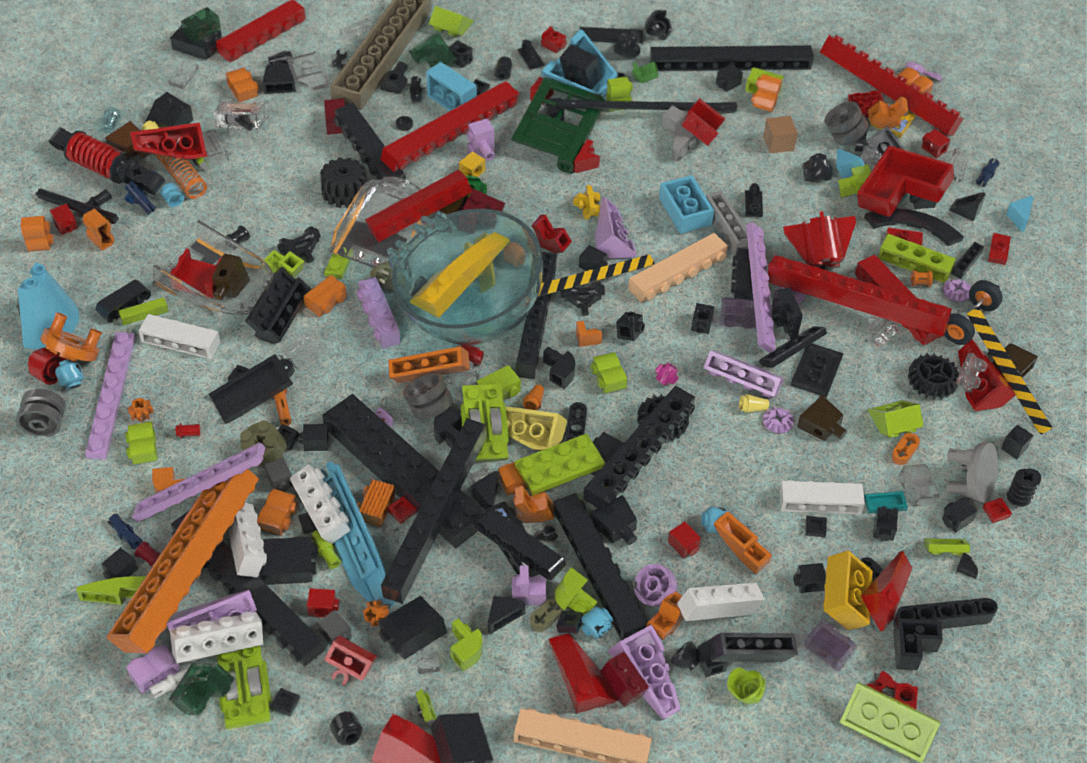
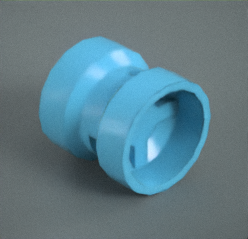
[160,183,184,207]

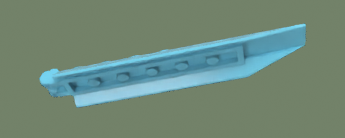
[320,462,396,609]

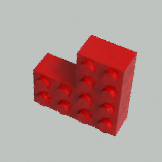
[857,145,954,217]

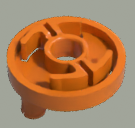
[40,312,102,362]

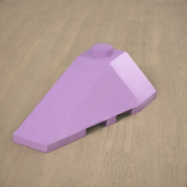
[595,196,637,258]
[167,590,257,631]

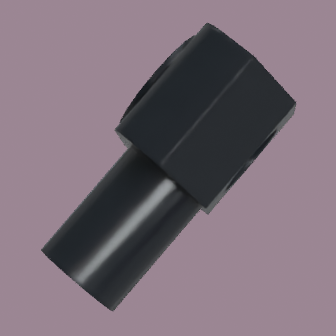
[379,62,408,94]

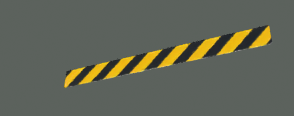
[533,254,655,296]
[967,306,1052,435]

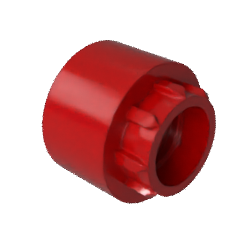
[28,347,67,385]

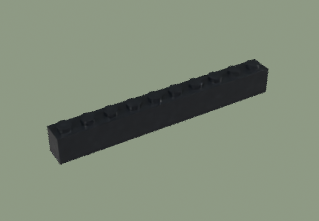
[649,45,814,71]
[381,418,487,604]
[171,510,325,667]

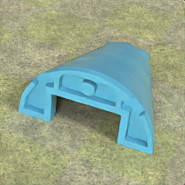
[541,29,618,98]
[18,262,79,349]

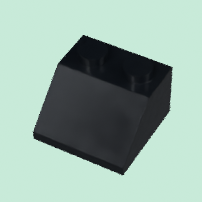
[145,92,193,128]

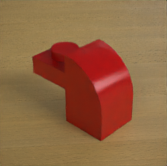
[531,214,572,253]

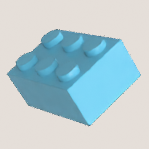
[426,62,477,111]
[659,175,714,234]

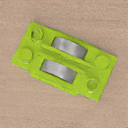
[460,384,509,462]
[216,645,272,730]

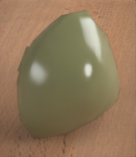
[370,260,402,291]

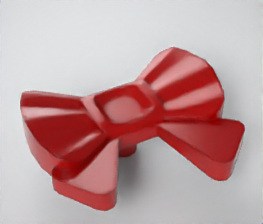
[866,671,896,694]

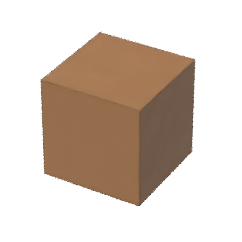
[763,116,798,154]

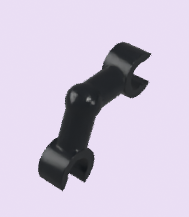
[332,49,347,70]

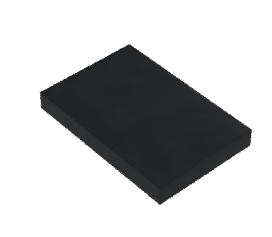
[790,343,844,397]

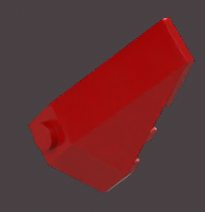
[130,122,207,160]
[958,339,1016,411]
[861,551,912,632]
[548,633,618,714]
[371,713,441,763]

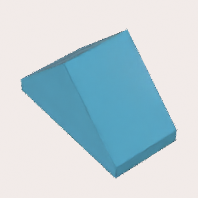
[836,148,865,178]
[1006,196,1034,232]

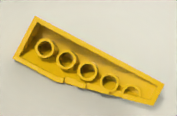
[410,232,510,318]

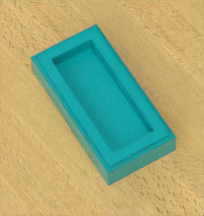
[864,491,908,514]

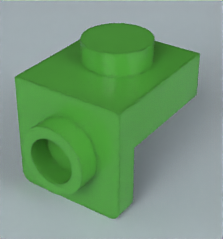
[632,62,659,83]

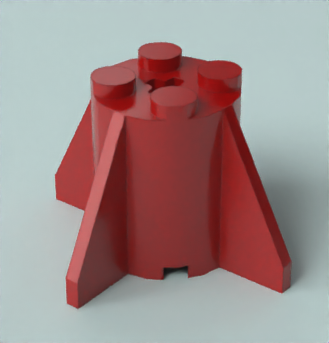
[783,211,856,269]

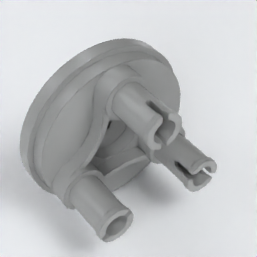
[947,442,998,503]

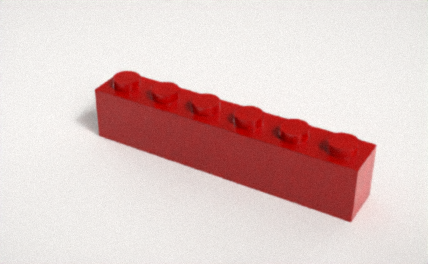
[216,0,306,62]
[365,169,472,242]
[855,254,941,346]

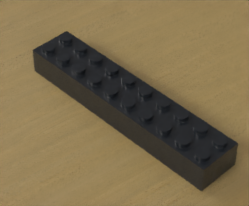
[322,393,484,549]

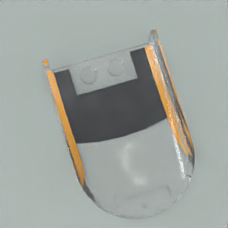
[330,177,426,273]
[153,220,273,315]

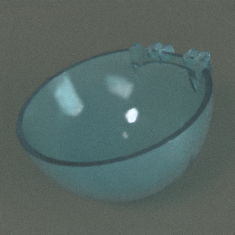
[387,209,543,345]

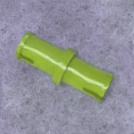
[311,530,341,570]

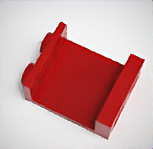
[682,98,725,146]
[170,248,221,298]

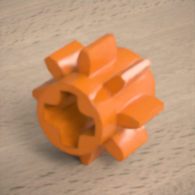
[128,397,154,422]
[363,599,389,627]

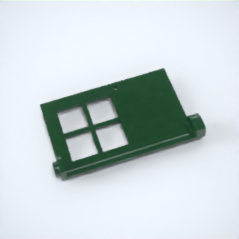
[511,77,605,174]

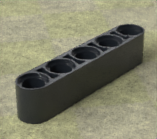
[473,507,566,581]
[893,598,998,629]

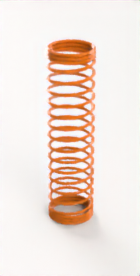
[155,154,207,199]

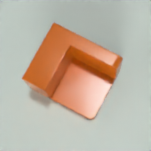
[576,321,602,347]

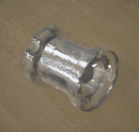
[467,464,491,485]

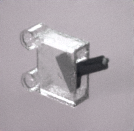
[214,98,269,138]

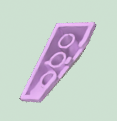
[608,625,681,720]

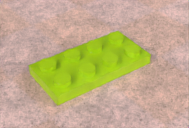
[515,433,605,496]
[839,682,941,763]

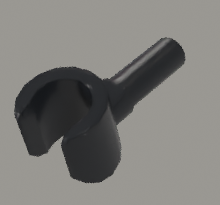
[534,525,558,541]

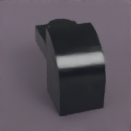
[543,347,575,390]
[434,407,462,448]

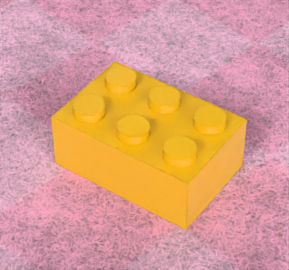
[823,550,873,630]

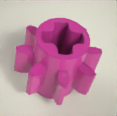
[655,362,679,386]

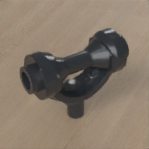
[277,226,321,263]
[560,281,605,316]

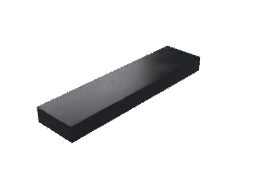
[579,27,643,44]
[759,326,827,368]

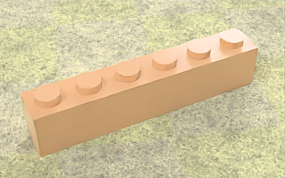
[628,233,728,303]
[514,709,652,763]

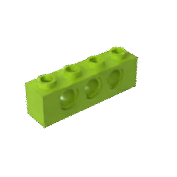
[878,234,956,283]

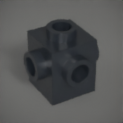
[616,311,645,341]

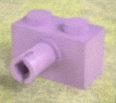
[467,119,495,161]

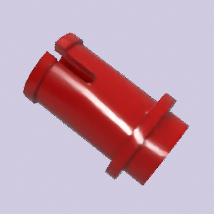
[175,423,201,439]

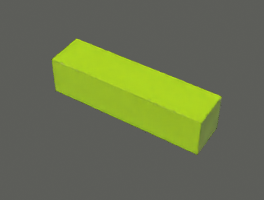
[119,297,169,326]

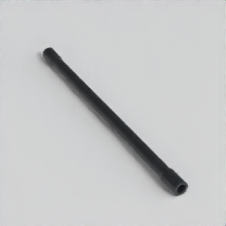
[556,99,737,112]

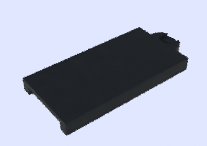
[209,354,295,424]

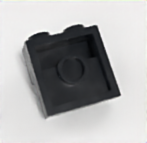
[771,288,803,340]

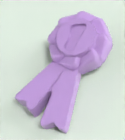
[905,62,942,81]

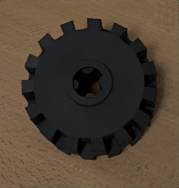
[320,157,367,208]

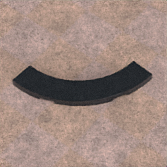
[864,208,964,246]

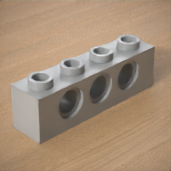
[706,191,748,256]

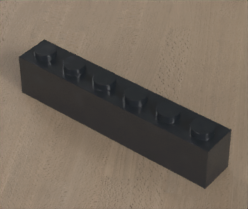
[334,102,406,193]

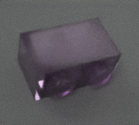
[720,297,756,329]
[804,620,857,672]

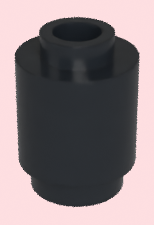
[494,56,513,80]

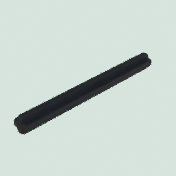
[36,188,119,224]

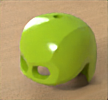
[727,667,766,704]

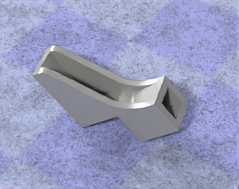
[662,106,697,162]

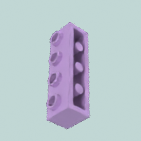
[356,277,400,349]
[704,350,785,398]

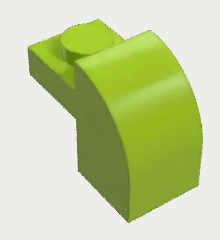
[838,164,871,198]
[262,250,304,278]
[554,567,597,615]
[450,618,483,672]

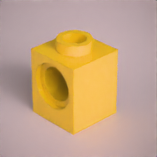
[459,151,485,177]

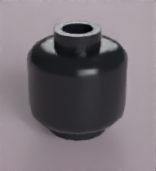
[330,711,363,745]

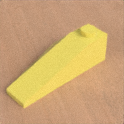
[506,407,567,451]

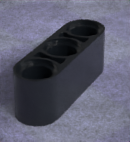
[96,280,151,323]

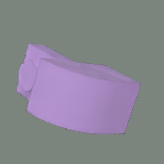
[512,566,546,605]

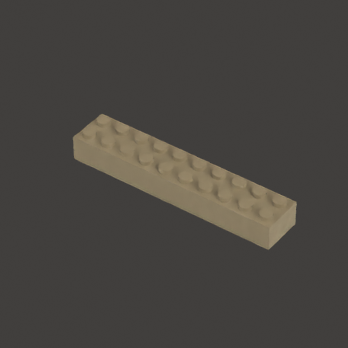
[330,0,431,110]

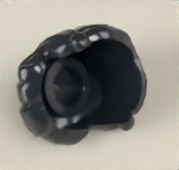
[645,10,672,40]
[613,31,641,59]
[802,153,833,182]

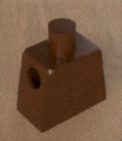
[105,121,148,157]

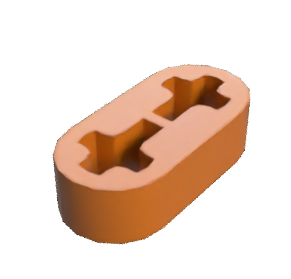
[892,433,920,465]

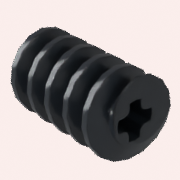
[1006,469,1041,507]

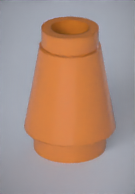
[523,385,544,411]

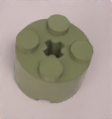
[240,420,287,468]

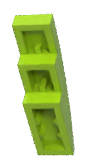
[76,576,146,605]

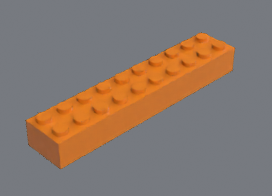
[106,469,259,653]

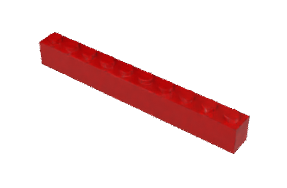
[819,34,964,136]
[380,81,519,172]
[767,255,952,337]

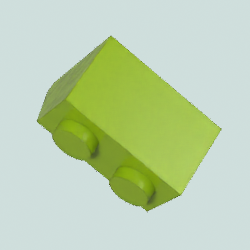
[429,6,474,37]
[868,400,924,438]

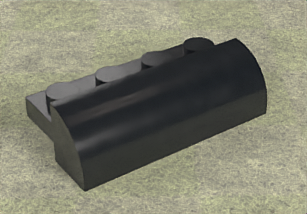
[245,267,312,344]

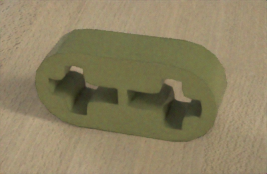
[530,597,563,632]

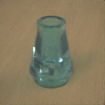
[103,107,121,133]

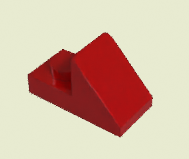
[574,139,600,173]

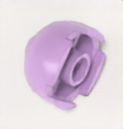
[634,564,677,607]

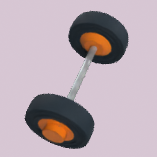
[944,280,1003,345]

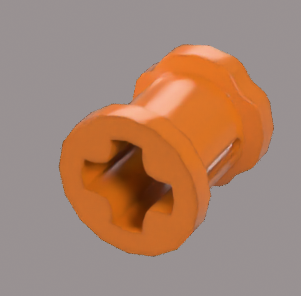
[911,270,933,287]

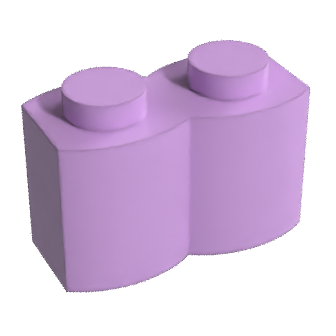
[126,645,180,694]

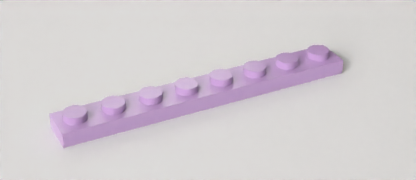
[746,222,776,353]
[85,332,136,459]
[132,442,265,522]

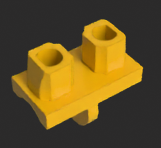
[573,185,601,220]

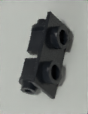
[517,39,545,70]
[745,183,763,217]

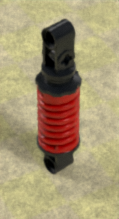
[48,127,165,195]

